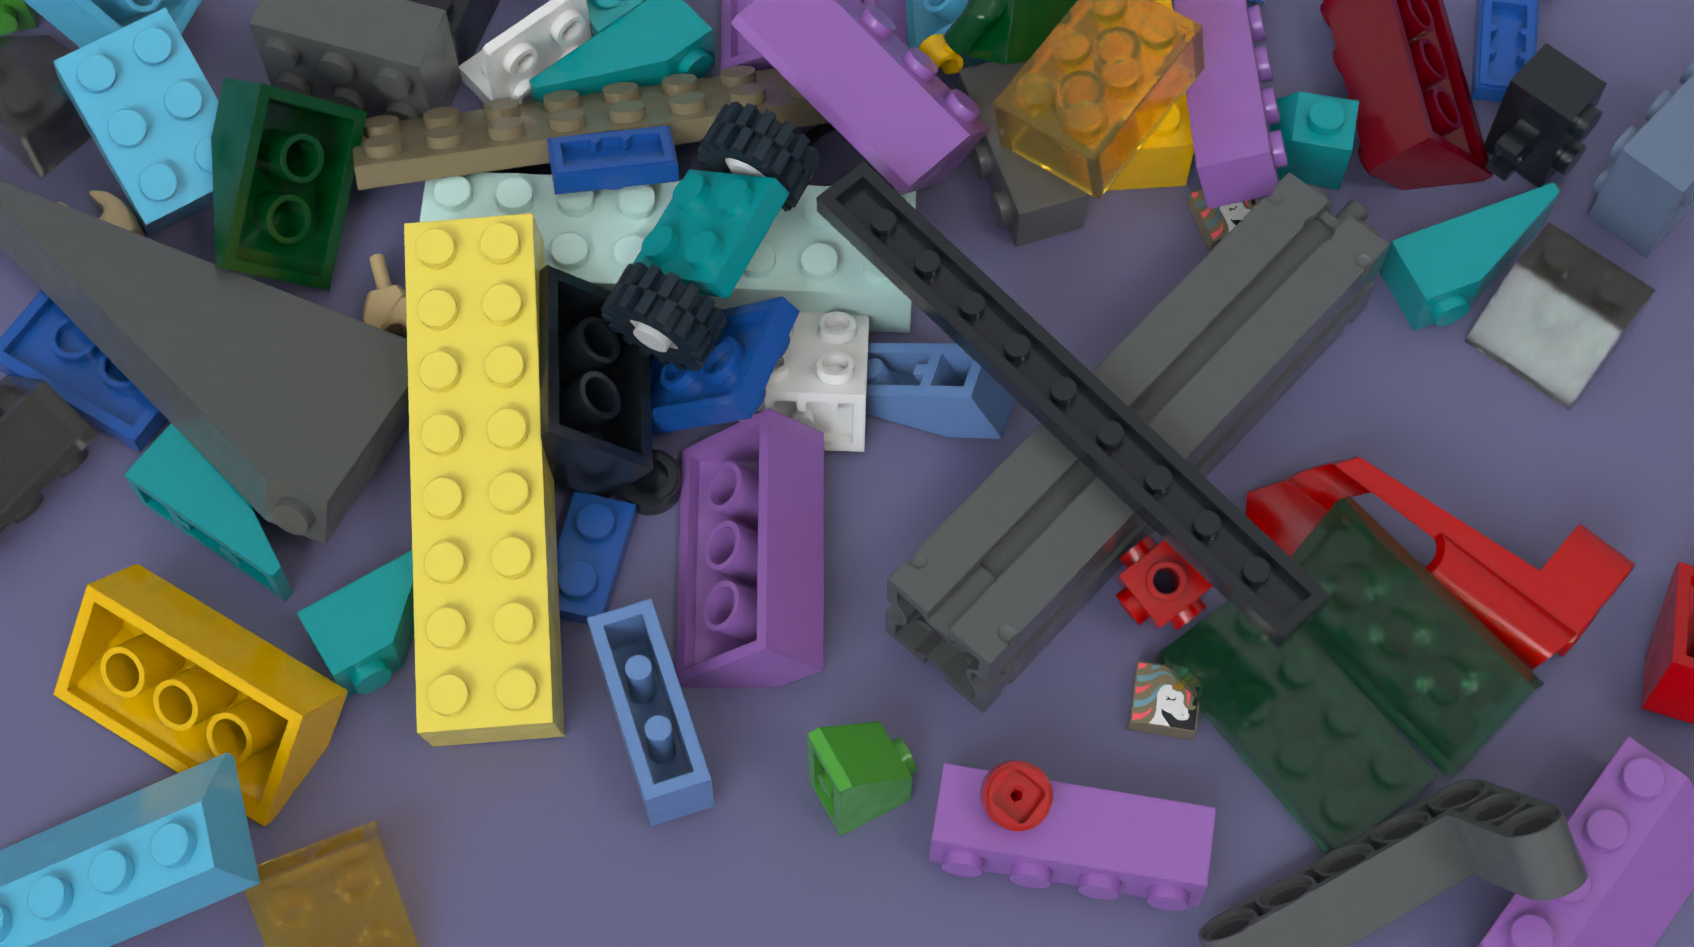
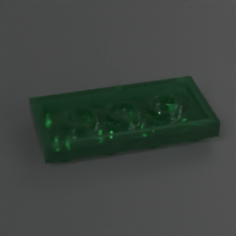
[1291,496,1545,779]
[1156,601,1438,854]

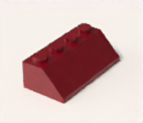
[1320,0,1493,190]

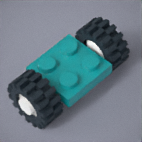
[601,102,821,371]

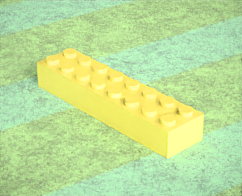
[404,213,565,747]

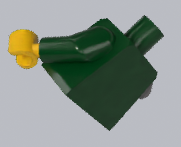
[918,0,1100,75]

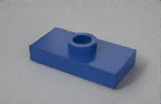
[1471,0,1539,103]
[547,126,679,195]

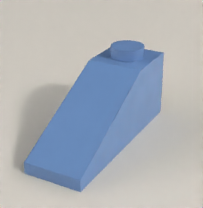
[866,343,1016,439]

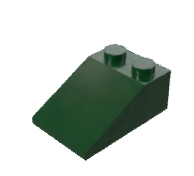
[211,78,368,291]

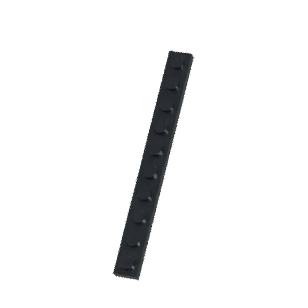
[816,161,1331,649]

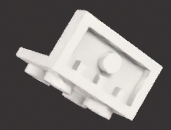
[459,0,592,104]
[738,311,869,452]

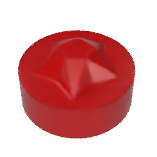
[980,760,1053,831]

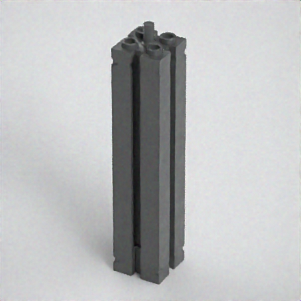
[885,172,1390,713]

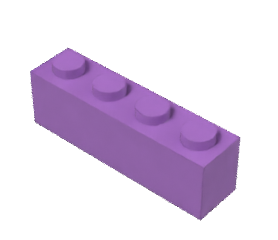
[1173,0,1288,209]
[929,763,1216,911]

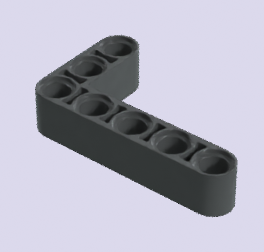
[1198,779,1588,947]

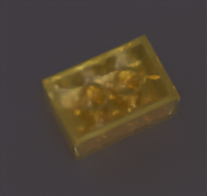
[993,0,1205,200]

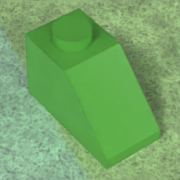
[807,721,917,836]

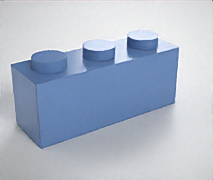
[587,598,715,827]

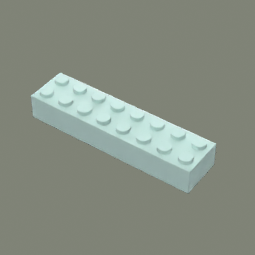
[419,172,916,333]

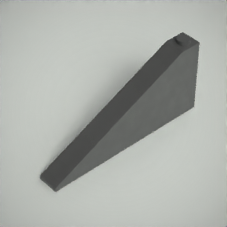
[0,180,409,544]

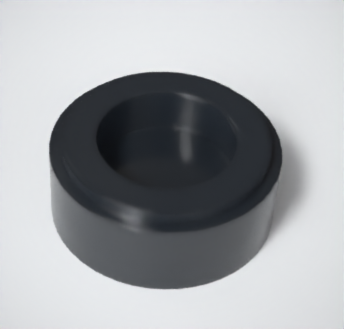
[619,449,682,515]

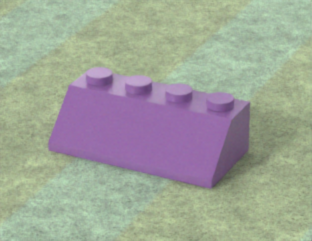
[730,0,990,195]
[676,408,824,688]
[1475,736,1694,947]

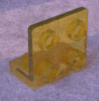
[244,820,420,947]

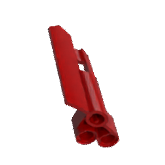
[1246,456,1636,711]

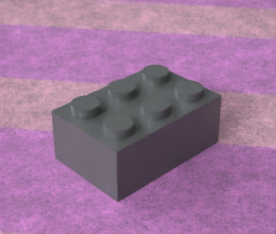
[249,0,462,120]

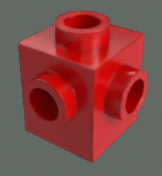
[1115,534,1213,631]

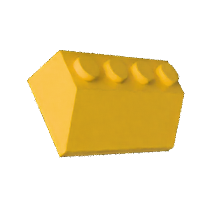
[53,563,348,826]

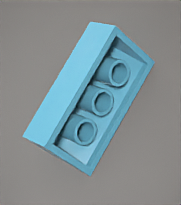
[0,752,260,947]

